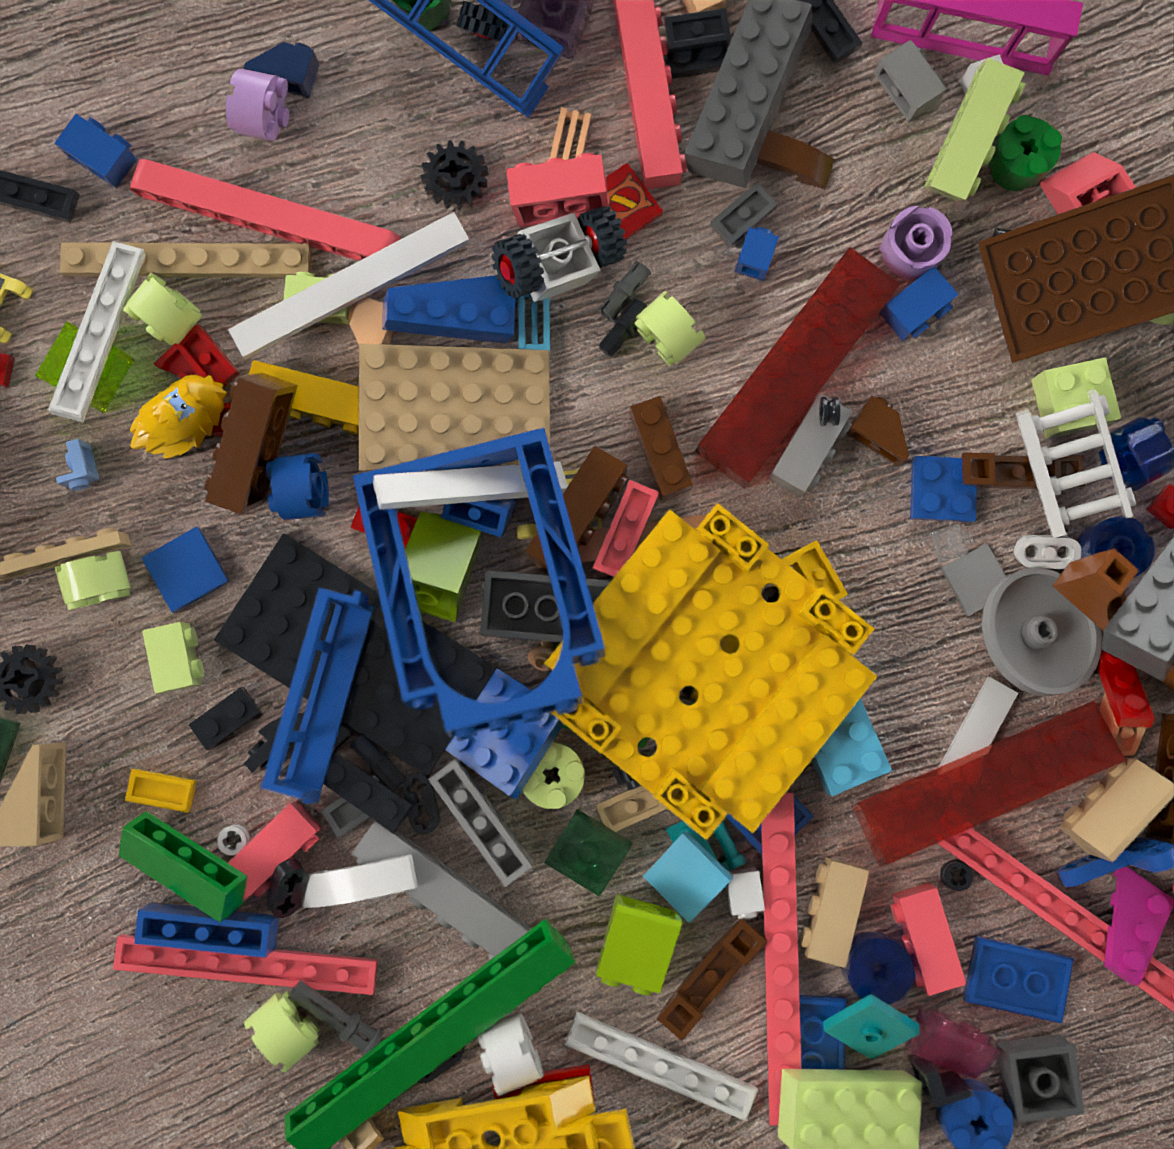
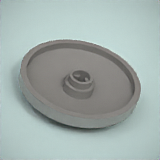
[982,568,1102,696]

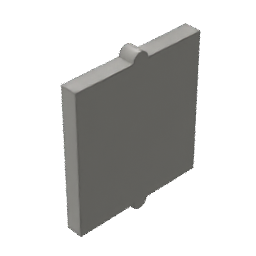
[941,543,1006,616]

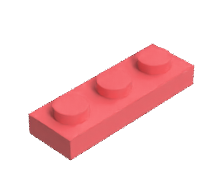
[593,480,659,578]

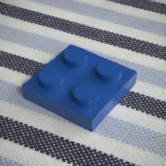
[910,456,977,523]

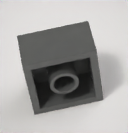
[996,1035,1085,1122]

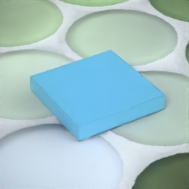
[643,830,734,924]

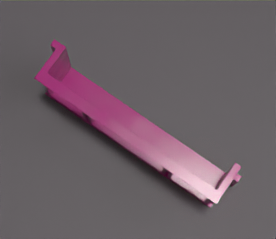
[871,0,1083,76]

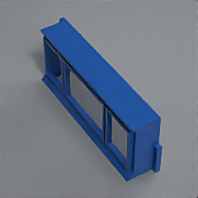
[369,0,566,118]
[261,588,374,804]

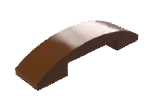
[757,130,835,190]
[962,452,1085,489]
[657,918,767,1041]

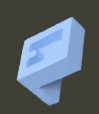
[56,439,100,491]

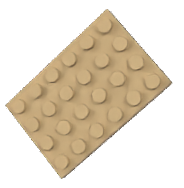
[359,344,550,473]

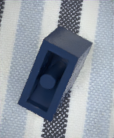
[243,42,320,98]

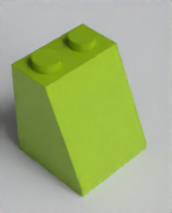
[405,511,482,623]
[596,894,682,996]

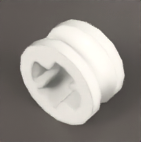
[217,825,250,855]

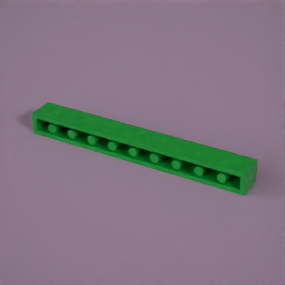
[285,919,576,1149]

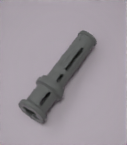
[288,980,383,1056]

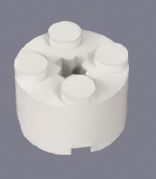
[478,1014,543,1096]

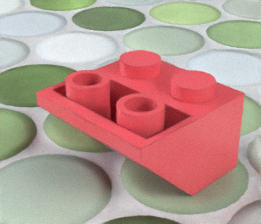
[1039,152,1136,214]

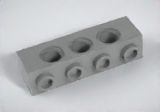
[428,758,534,887]

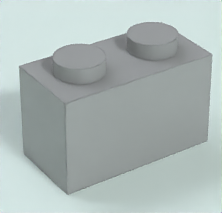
[874,40,946,122]

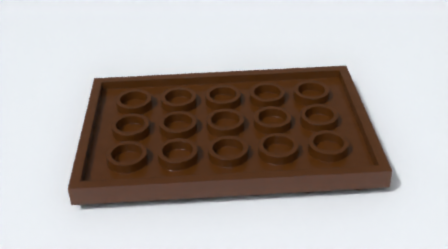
[977,175,1174,363]

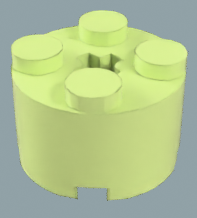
[123,273,203,346]
[634,291,706,367]
[54,551,131,610]
[523,741,585,809]
[244,990,320,1073]

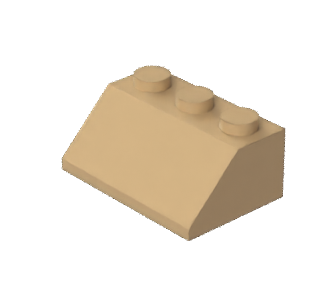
[1059,757,1174,862]

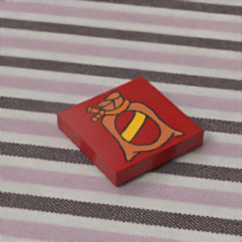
[606,163,663,239]

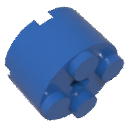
[266,453,329,520]
[936,1079,1013,1149]

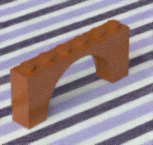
[1053,548,1174,693]

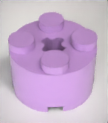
[226,68,289,141]
[880,206,952,281]

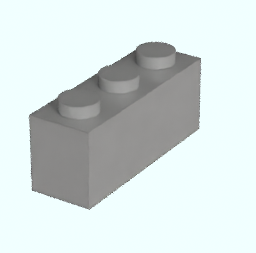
[768,392,852,497]

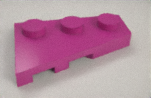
[1104,866,1174,986]

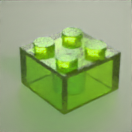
[35,321,135,413]

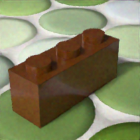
[629,396,693,501]

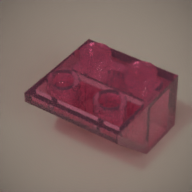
[906,1008,1000,1080]

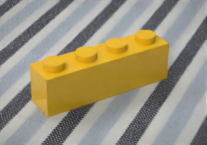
[249,360,359,435]

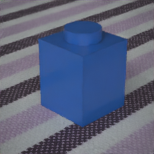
[734,227,779,281]

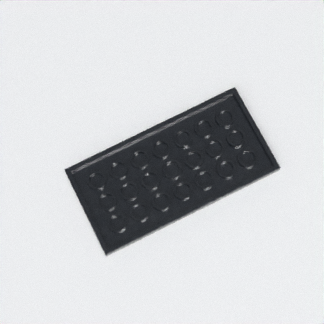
[214,533,497,776]

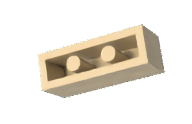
[799,857,870,968]

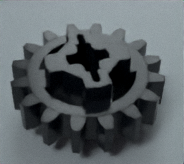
[421,140,489,210]
[0,644,64,714]

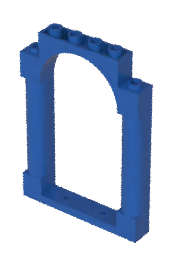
[353,428,605,741]

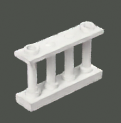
[1015,389,1136,538]

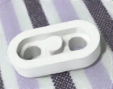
[1014,535,1082,569]

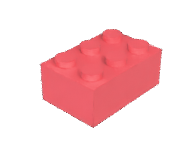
[506,153,609,228]

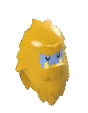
[130,375,227,459]

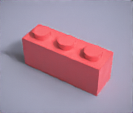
[228,800,323,901]
[890,883,967,996]

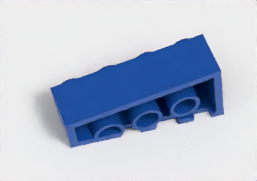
[382,275,516,344]

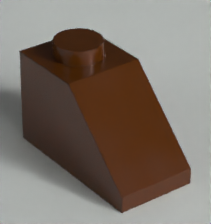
[846,396,909,467]

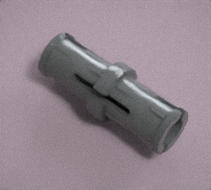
[598,261,651,322]

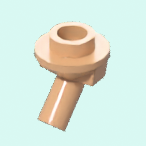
[528,642,556,671]

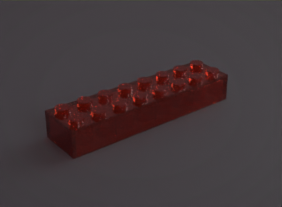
[695,247,900,489]
[851,701,1126,867]

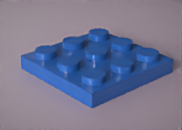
[445,668,564,799]

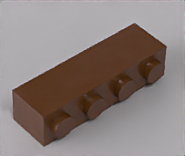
[525,445,629,570]

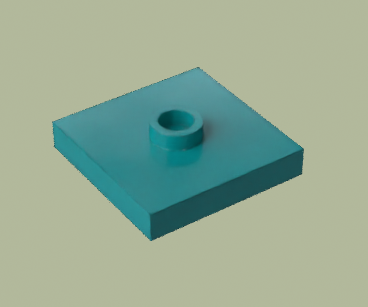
[823,994,920,1060]

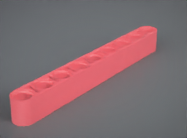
[129,159,401,261]

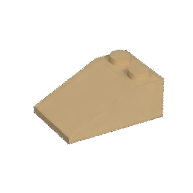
[0,742,66,847]

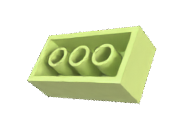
[924,58,1025,201]
[778,1069,922,1149]

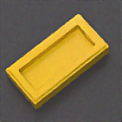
[125,768,197,813]

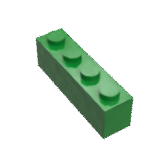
[118,811,248,923]

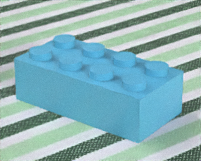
[811,698,892,796]

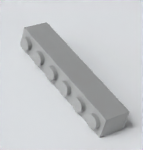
[352,821,532,960]

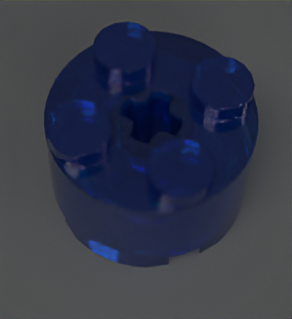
[1099,417,1174,491]
[1077,516,1155,578]
[841,931,916,1005]

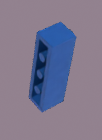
[134,902,279,958]

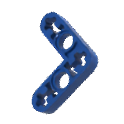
[1057,837,1174,887]

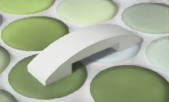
[301,854,418,908]

